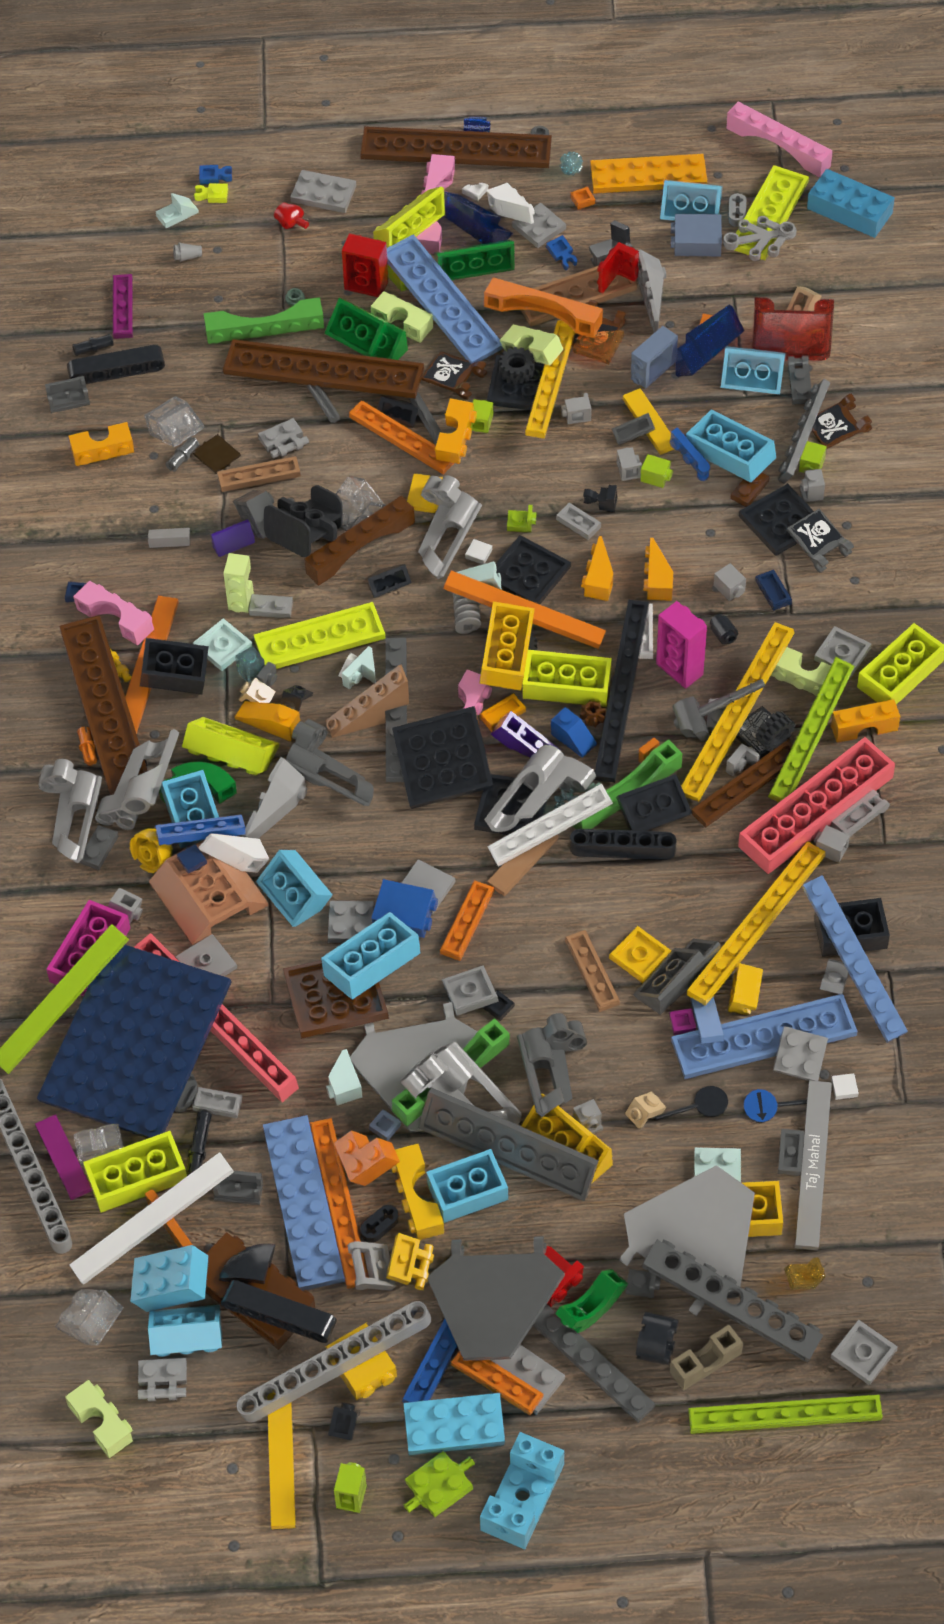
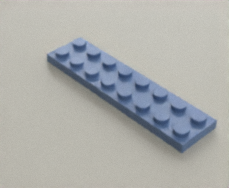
[387,234,503,364]
[671,994,857,1079]
[263,1115,345,1291]

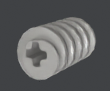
[453,593,481,634]

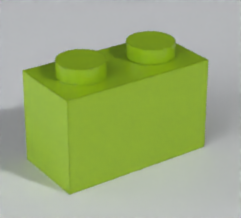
[334,1462,367,1513]

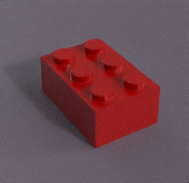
[342,233,389,297]

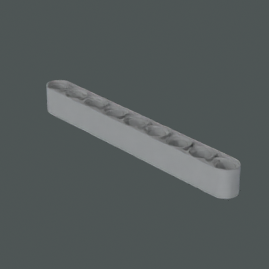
[0,1079,72,1254]
[236,1301,431,1422]

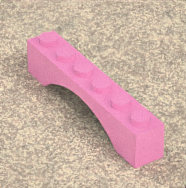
[726,102,832,177]
[416,154,455,254]

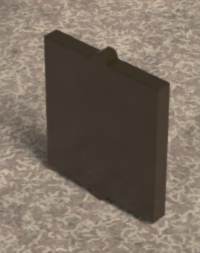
[193,434,241,474]

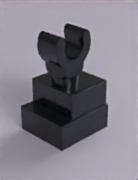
[583,485,618,512]

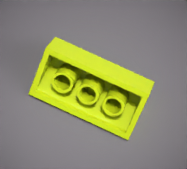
[373,186,445,248]
[182,717,280,775]

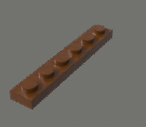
[692,740,793,828]

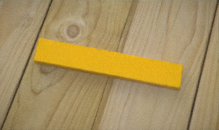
[267,1388,296,1530]

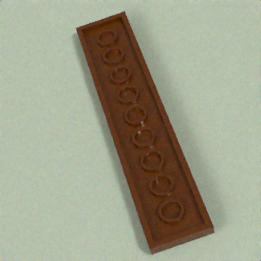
[360,126,552,168]
[223,339,424,399]
[59,615,148,795]

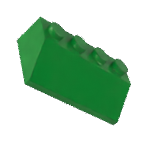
[434,240,515,280]

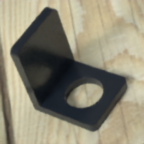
[280,685,313,711]

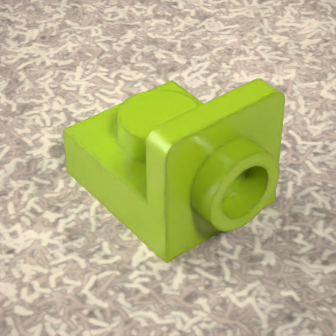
[507,505,537,533]

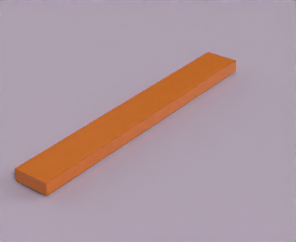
[443,570,606,649]
[125,595,179,734]
[310,1118,369,1289]

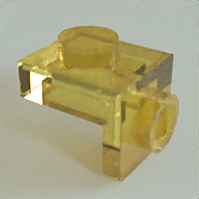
[784,1257,825,1290]

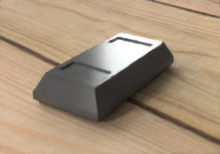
[612,413,655,445]

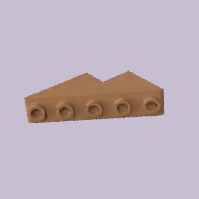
[326,665,409,738]

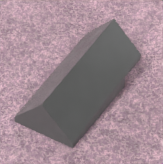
[633,938,720,1015]

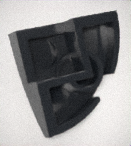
[219,1244,275,1284]

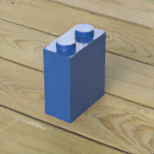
[371,879,438,938]

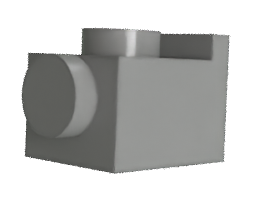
[561,393,591,424]
[616,447,642,481]
[800,469,825,502]
[108,888,143,923]
[573,1099,603,1134]

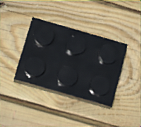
[616,774,692,831]

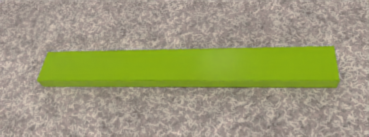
[768,657,855,802]
[0,924,129,1074]
[688,1395,883,1434]

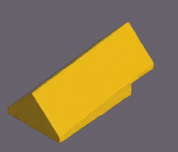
[521,1093,613,1183]

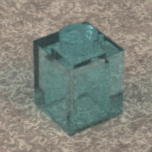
[235,646,265,683]

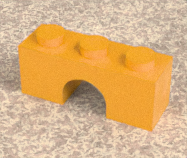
[435,398,477,464]
[69,422,134,466]
[831,699,900,743]

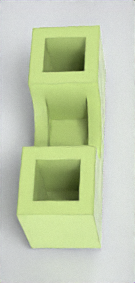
[371,291,433,343]
[500,324,564,365]
[224,553,254,613]
[771,647,831,696]
[65,1380,133,1458]

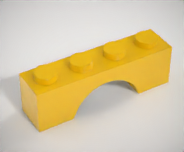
[391,1144,444,1240]

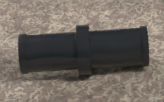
[72,334,114,356]

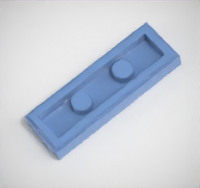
[690,997,724,1044]

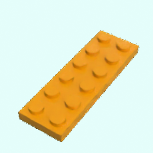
[590,154,707,194]

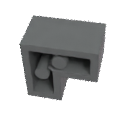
[233,490,274,539]

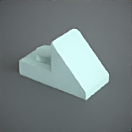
[156,193,199,228]
[342,646,376,689]

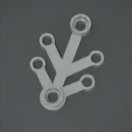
[723,216,797,261]

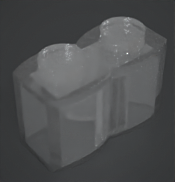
[73,1124,124,1165]

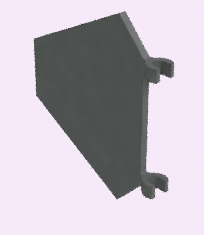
[427,1236,565,1361]

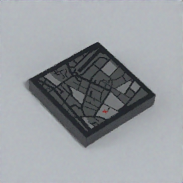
[736,706,789,759]

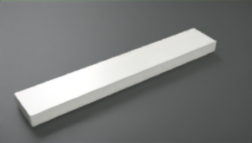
[487,784,613,867]

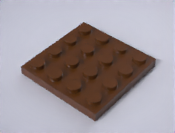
[283,960,389,1039]

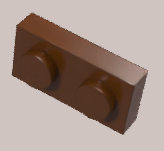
[730,472,770,507]

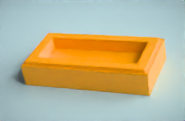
[479,693,526,732]

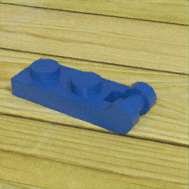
[670,427,710,481]

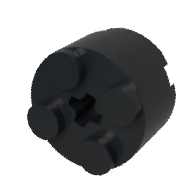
[636,1312,679,1365]

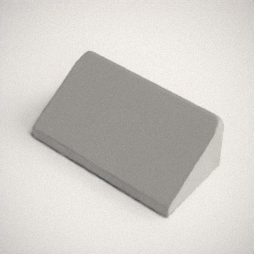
[148,528,190,548]

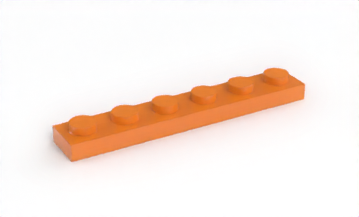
[349,400,454,475]

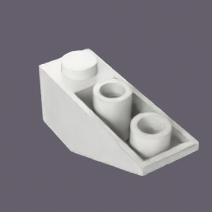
[487,183,535,224]
[199,834,269,873]

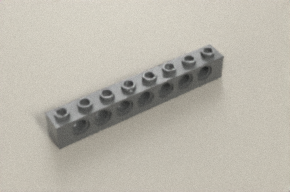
[642,1239,823,1363]

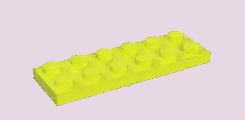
[734,165,809,261]
[254,602,386,669]

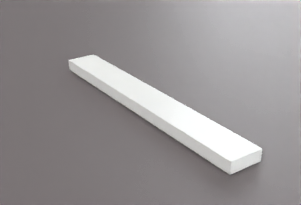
[70,1152,234,1285]

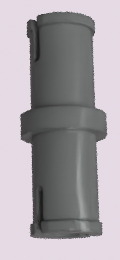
[166,436,199,472]

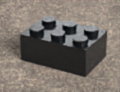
[140,638,209,695]
[814,898,890,957]

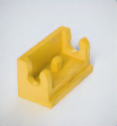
[728,963,763,1015]

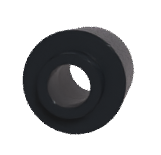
[710,614,738,644]

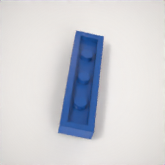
[155,815,246,845]
[402,1319,458,1403]

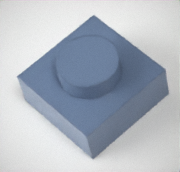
[369,1110,401,1141]

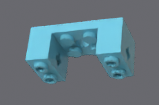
[480,1432,564,1549]

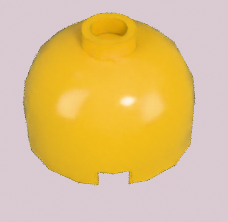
[130,828,173,873]

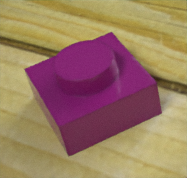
[669,1008,696,1036]

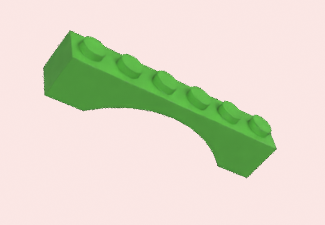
[203,297,324,344]
[573,739,683,829]
[392,1018,510,1127]

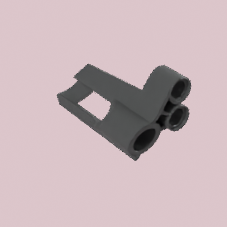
[286,719,374,806]
[517,1013,587,1117]

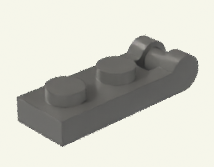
[788,356,812,405]

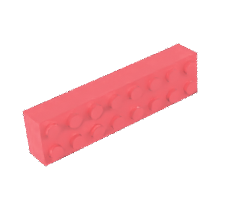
[738,737,895,874]

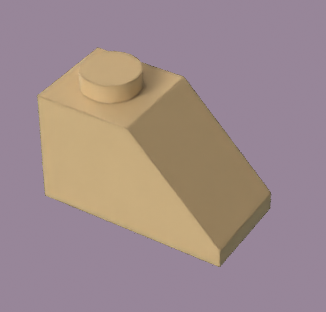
[781,286,822,331]

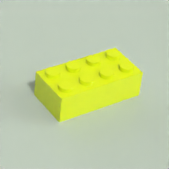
[857,623,944,705]
[523,650,612,707]
[83,1131,187,1213]

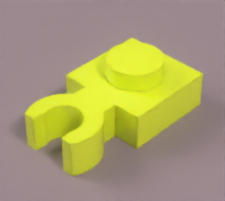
[194,183,228,203]

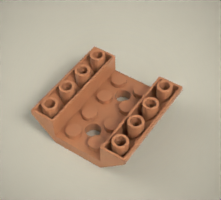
[149,839,269,946]

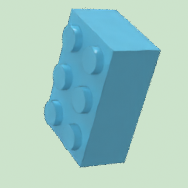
[161,770,219,849]
[426,1149,508,1223]
[130,1245,208,1312]

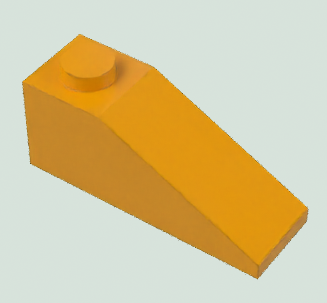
[235,701,300,742]

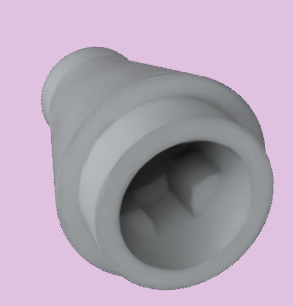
[173,243,202,262]

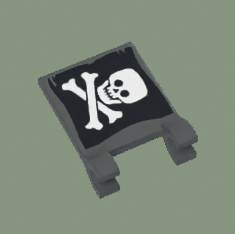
[787,509,854,573]

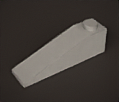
[637,250,666,333]
[242,757,307,839]

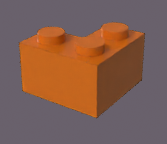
[334,1131,400,1186]

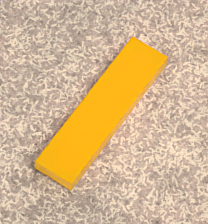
[623,388,674,455]

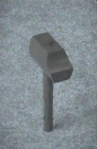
[672,679,765,742]

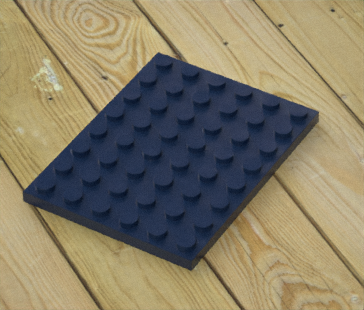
[37,945,232,1138]

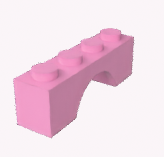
[73,581,154,645]
[458,670,492,715]

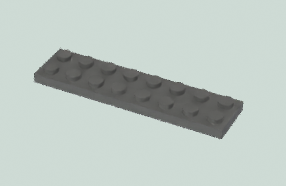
[418,1088,599,1201]

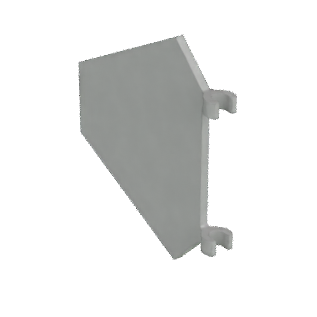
[350,1002,478,1133]
[619,1165,755,1316]

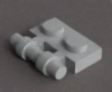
[258,418,309,459]
[138,1358,187,1401]

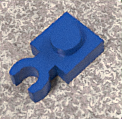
[199,165,232,185]
[546,235,577,270]

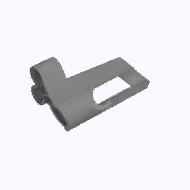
[418,475,482,579]
[95,729,179,830]
[484,745,596,832]
[38,759,102,863]
[400,1041,522,1125]

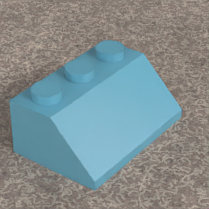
[660,180,723,221]
[721,346,785,395]
[256,850,332,927]
[148,1305,222,1357]

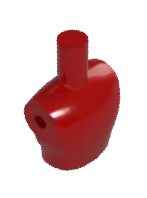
[274,202,309,229]

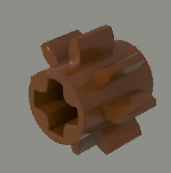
[580,700,606,728]

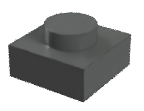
[257,661,277,687]

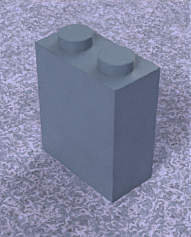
[671,214,722,257]

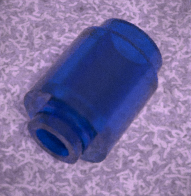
[464,116,491,132]

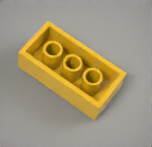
[479,601,535,691]
[742,1181,783,1237]

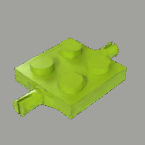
[403,1451,475,1517]

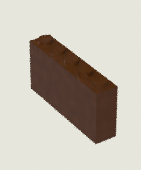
[205,1232,316,1350]

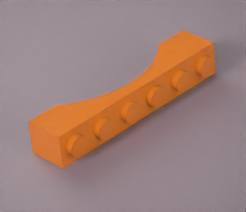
[484,277,603,338]

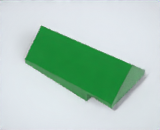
[324,298,408,360]

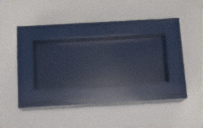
[755,569,792,611]

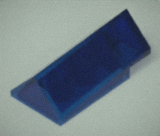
[444,191,513,244]
[675,304,745,377]

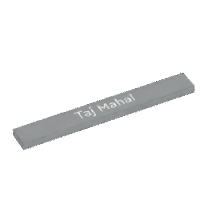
[795,1080,832,1251]

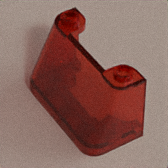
[752,297,834,361]

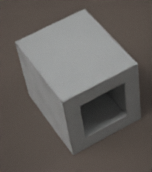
[713,563,746,601]
[814,825,850,863]

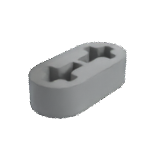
[728,193,746,227]

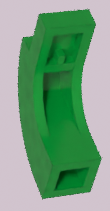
[159,762,237,804]
[555,1269,629,1333]

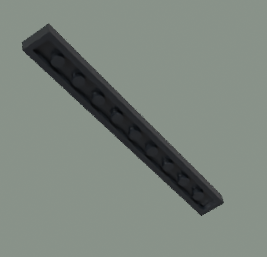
[594,599,649,783]

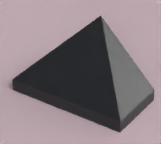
[378,396,419,427]
[367,564,412,598]

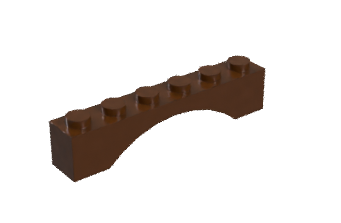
[304,496,415,586]

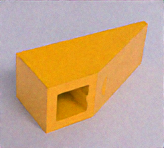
[581,536,613,601]
[643,538,673,601]

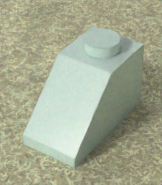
[326,1049,362,1106]

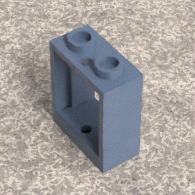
[631,326,678,389]

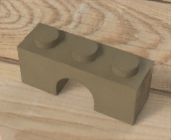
[670,1325,743,1391]

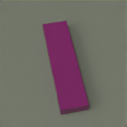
[113,274,133,339]
[35,1114,92,1200]

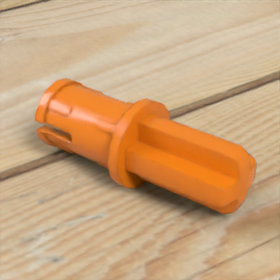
[77,726,97,766]

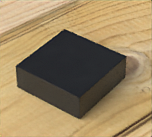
[610,220,631,245]
[483,990,515,1021]

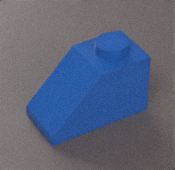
[551,707,597,758]

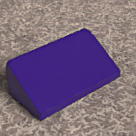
[211,520,255,557]

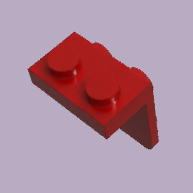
[597,242,639,293]
[544,1246,584,1307]

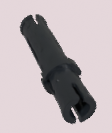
[186,1111,212,1176]

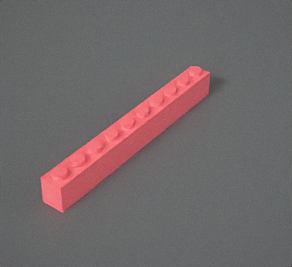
[134,933,299,1103]

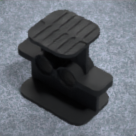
[263,485,343,557]

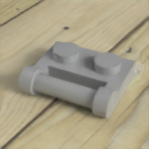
[347,1241,396,1291]

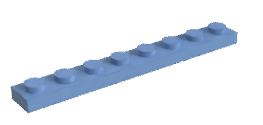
[802,875,908,1043]

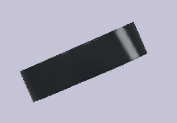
[360,1205,399,1243]

